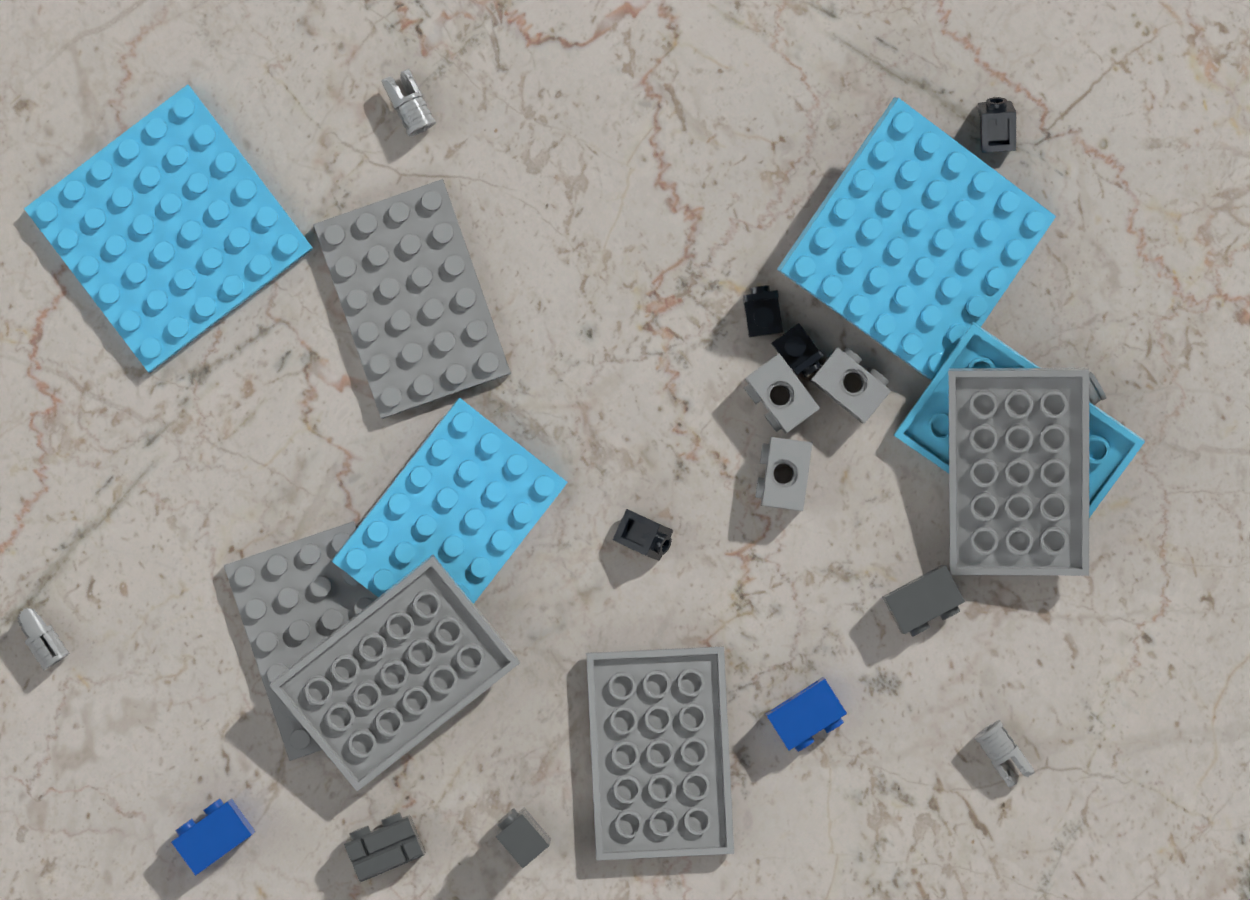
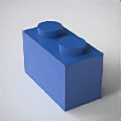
[765,677,847,752]
[171,798,256,876]

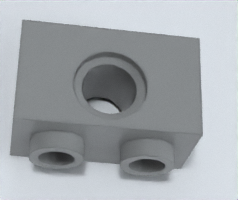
[810,347,891,424]
[744,353,820,434]
[755,437,813,511]

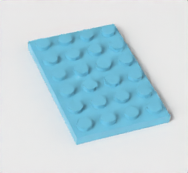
[894,322,1145,518]
[331,398,568,604]

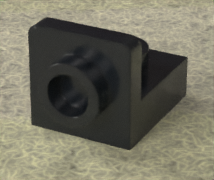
[978,97,1016,153]
[743,285,783,338]
[771,323,824,377]
[613,509,673,561]

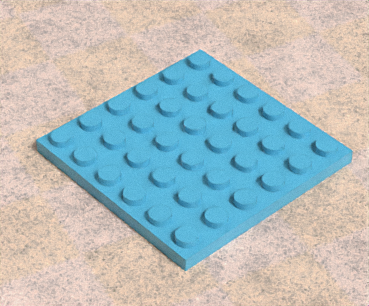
[24,84,314,373]
[777,97,1056,381]

